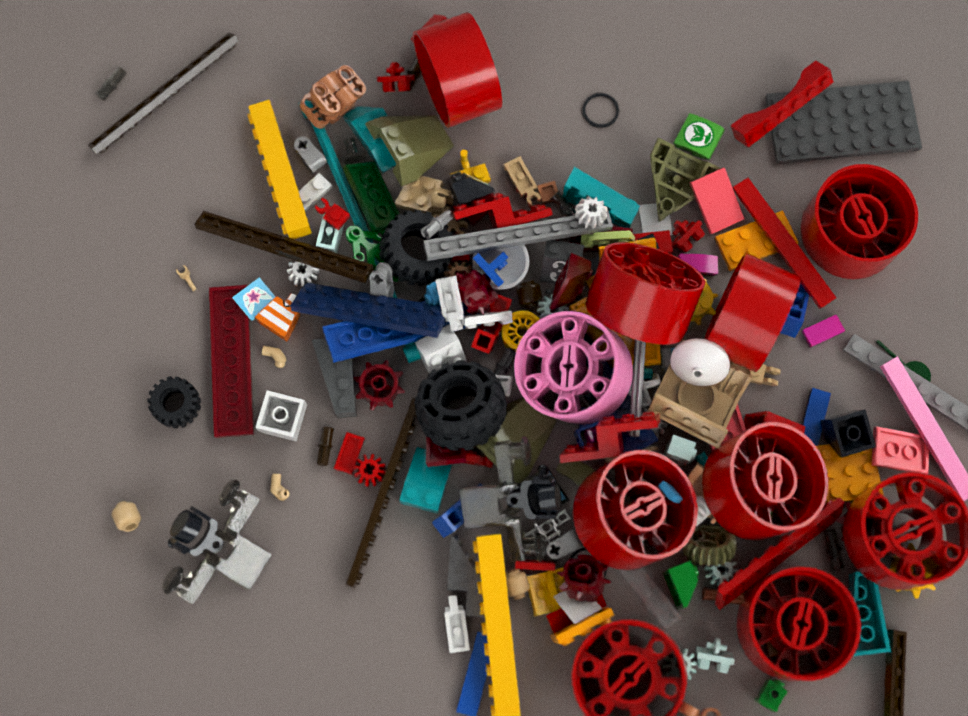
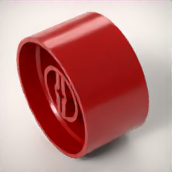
[413,12,502,128]
[801,164,918,279]
[585,242,705,345]
[704,253,801,373]
[702,422,829,541]
[573,450,698,570]
[843,472,968,590]
[736,567,861,681]
[572,620,688,716]

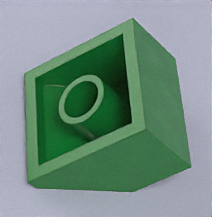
[662,561,699,610]

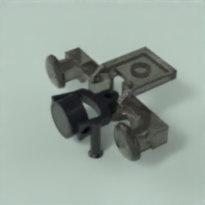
[459,436,561,563]
[162,480,271,604]

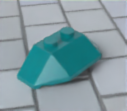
[343,106,396,174]

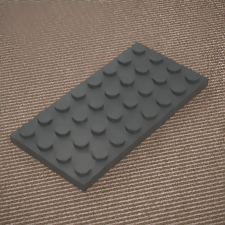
[765,81,922,164]

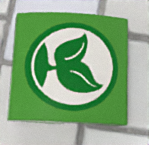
[674,113,725,160]

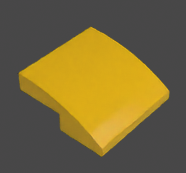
[527,568,564,617]

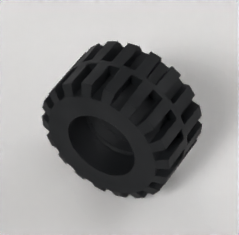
[147,376,201,428]

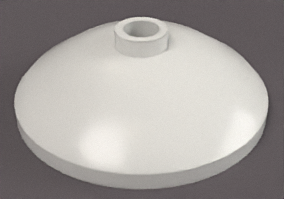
[473,245,529,290]
[670,339,730,386]

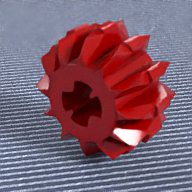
[353,454,386,487]

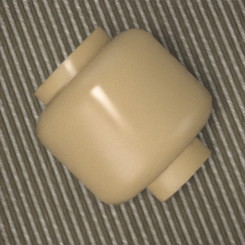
[111,501,141,532]
[505,568,530,600]

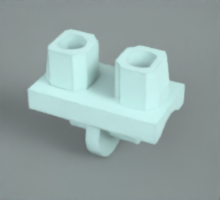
[695,638,735,673]

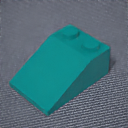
[399,447,452,514]

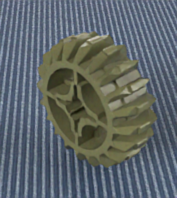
[683,524,737,567]

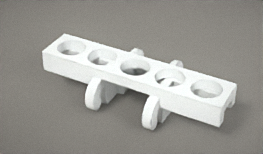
[522,509,571,546]

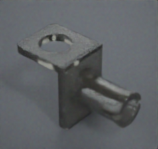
[341,138,367,182]

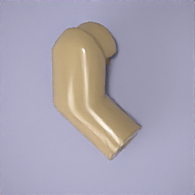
[262,346,286,368]
[270,474,290,501]

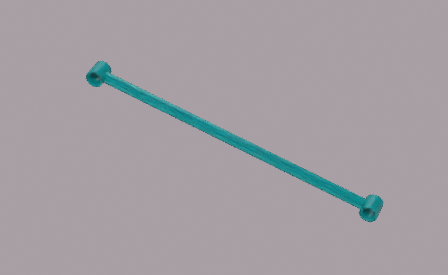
[299,100,421,364]

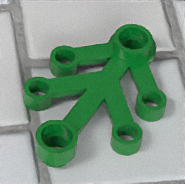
[345,225,399,282]

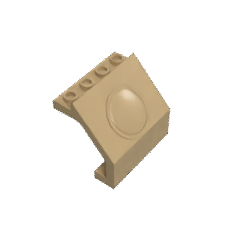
[648,340,753,448]

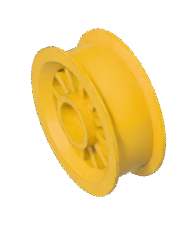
[501,311,540,352]

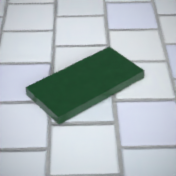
[342,161,400,232]

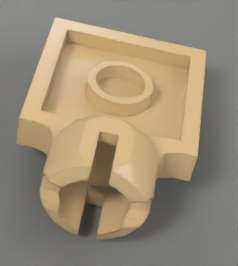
[395,176,454,213]

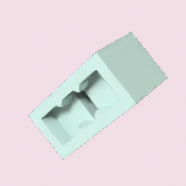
[663,435,697,468]

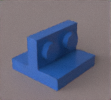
[473,252,509,287]

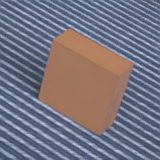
[537,181,560,205]

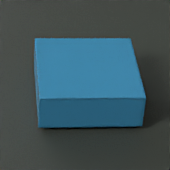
[658,481,684,503]

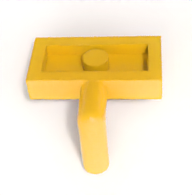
[450,149,491,183]

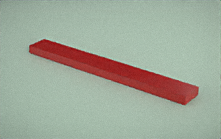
[733,177,837,309]

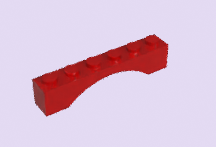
[730,60,834,148]

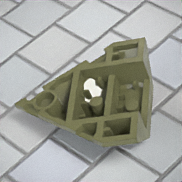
[650,138,720,222]

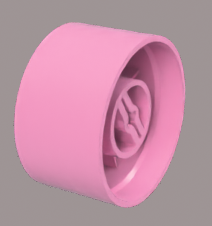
[514,311,633,424]

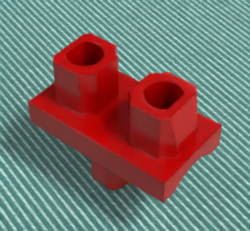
[377,62,415,92]
[672,220,705,253]

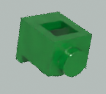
[755,678,788,712]

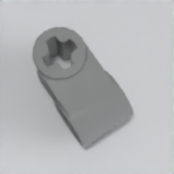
[294,137,327,174]
[369,262,394,298]
[544,529,583,561]

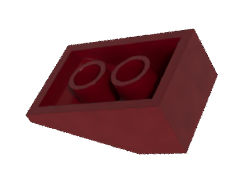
[550,253,593,310]

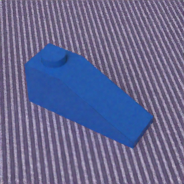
[780,283,809,338]
[431,483,492,538]

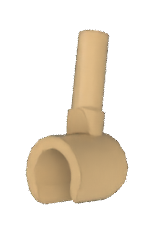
[176,265,196,291]

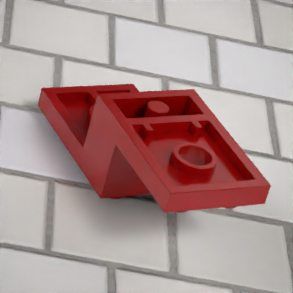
[449,193,553,229]
[559,411,660,463]

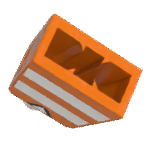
[255,293,300,342]

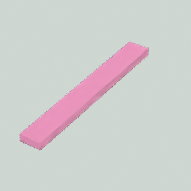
[880,356,968,501]

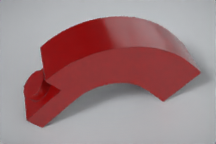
[471,294,513,354]

